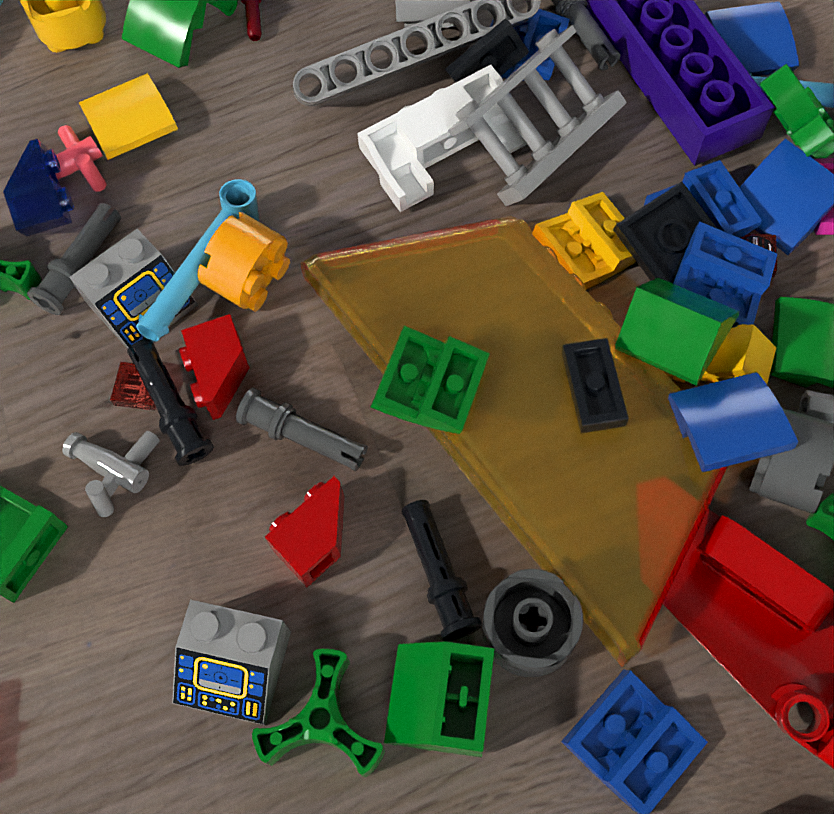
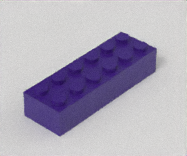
[586,0,775,166]

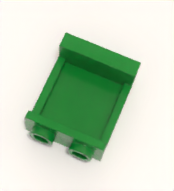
[0,485,68,603]

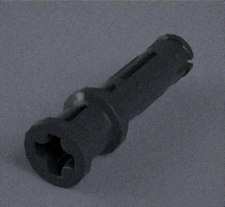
[127,339,214,466]
[401,500,482,641]

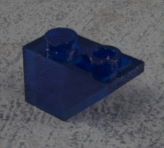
[3,139,74,237]

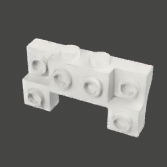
[357,65,527,212]

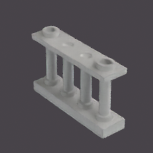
[448,25,627,206]

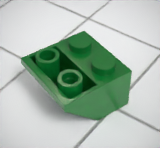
[384,641,495,758]

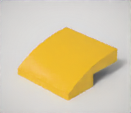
[79,73,178,160]
[531,192,636,293]

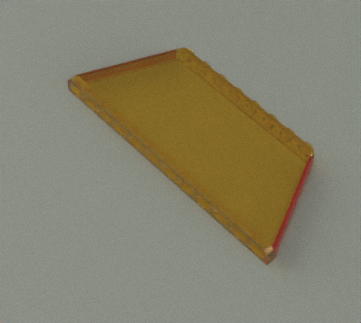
[300,216,728,668]

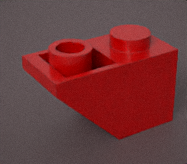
[179,314,250,420]
[265,476,345,587]

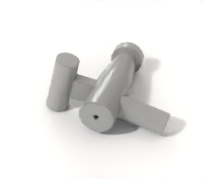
[62,431,160,517]

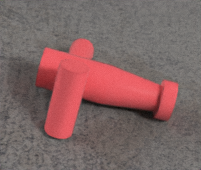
[22,125,107,194]

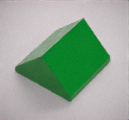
[615,278,739,386]

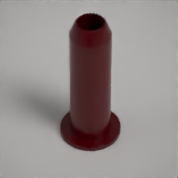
[241,0,262,41]

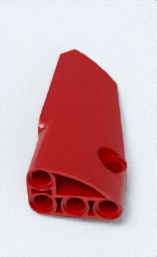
[636,478,834,769]

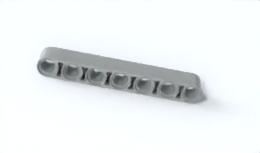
[293,0,541,107]

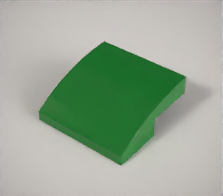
[122,0,207,68]
[770,297,834,389]
[370,325,490,434]

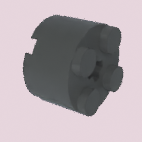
[749,409,834,514]
[482,569,583,677]

